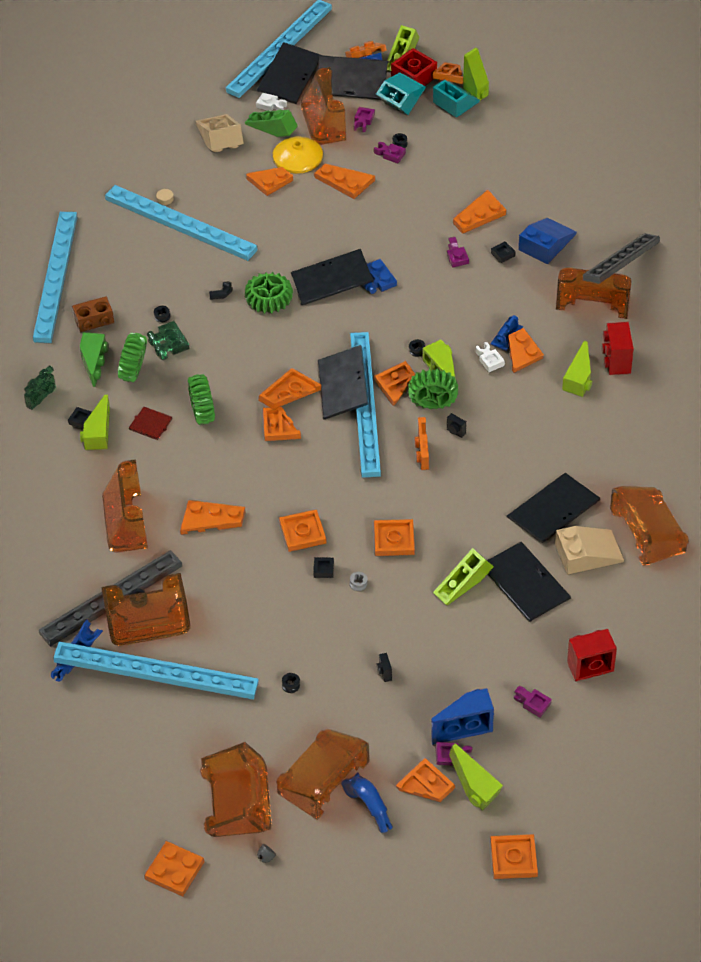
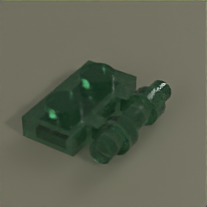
[147,321,190,360]
[24,365,56,410]

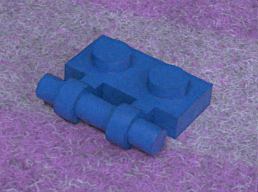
[363,259,397,294]

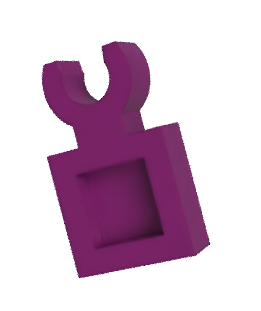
[354,107,375,132]
[374,142,406,163]
[436,742,473,766]

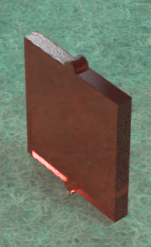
[129,407,172,440]

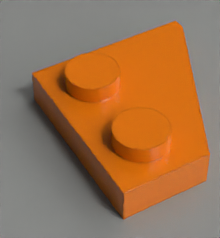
[345,41,387,58]
[433,62,463,84]
[246,167,293,196]
[508,328,544,373]
[374,361,415,406]
[263,407,301,441]
[415,417,429,470]
[396,758,455,802]

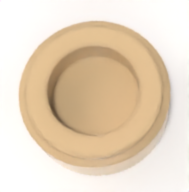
[156,189,174,205]

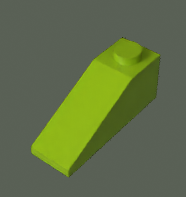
[387,25,419,72]
[463,47,489,100]
[423,339,456,379]
[562,341,592,397]
[80,395,110,450]
[433,548,494,606]
[449,743,503,810]

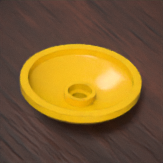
[273,136,323,174]

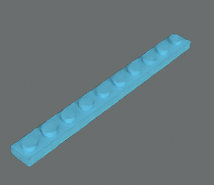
[226,0,332,98]
[105,185,258,261]
[33,212,77,343]
[350,332,381,478]
[53,642,259,700]

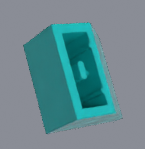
[376,73,426,115]
[433,79,480,118]

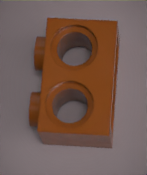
[72,296,114,332]

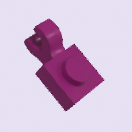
[447,237,469,268]
[514,686,552,718]

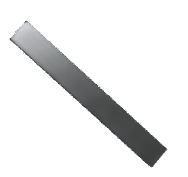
[583,233,660,284]
[39,550,182,647]

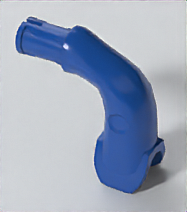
[51,619,103,682]
[341,772,393,833]

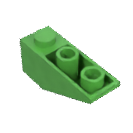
[245,109,298,137]
[80,332,109,387]

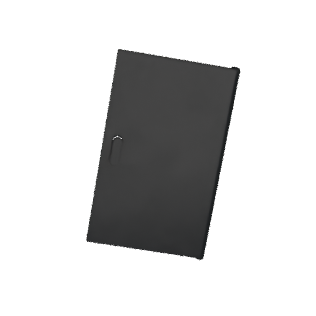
[257,42,321,104]
[315,55,389,100]
[291,249,374,306]
[318,345,368,420]
[507,473,600,543]
[487,541,571,622]

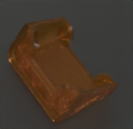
[301,67,346,145]
[556,268,632,319]
[102,459,148,552]
[610,486,689,566]
[101,573,190,646]
[276,729,370,820]
[200,742,271,837]

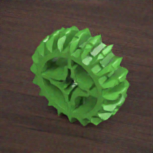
[245,272,293,314]
[118,332,147,382]
[408,368,458,409]
[187,374,215,425]

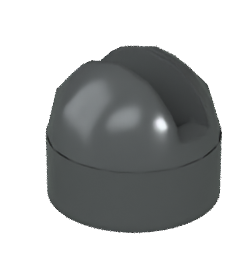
[257,844,276,863]

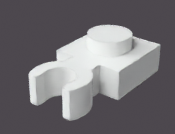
[256,93,287,111]
[476,342,505,372]

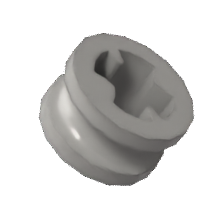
[349,572,368,591]

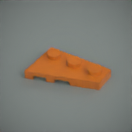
[314,164,375,199]
[453,190,506,234]
[258,368,322,409]
[180,500,246,535]

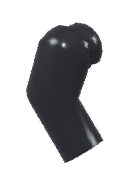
[209,281,233,300]

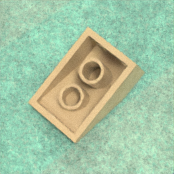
[195,114,244,152]
[555,526,624,575]

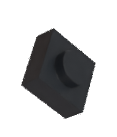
[491,241,516,263]
[68,407,92,429]
[447,413,467,438]
[313,557,334,578]
[376,653,392,682]

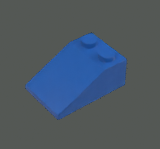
[518,218,577,264]
[431,688,494,745]

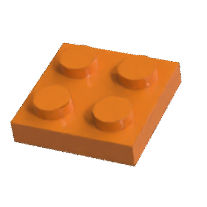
[279,509,327,552]
[374,519,415,556]
[490,834,538,879]
[144,841,204,897]

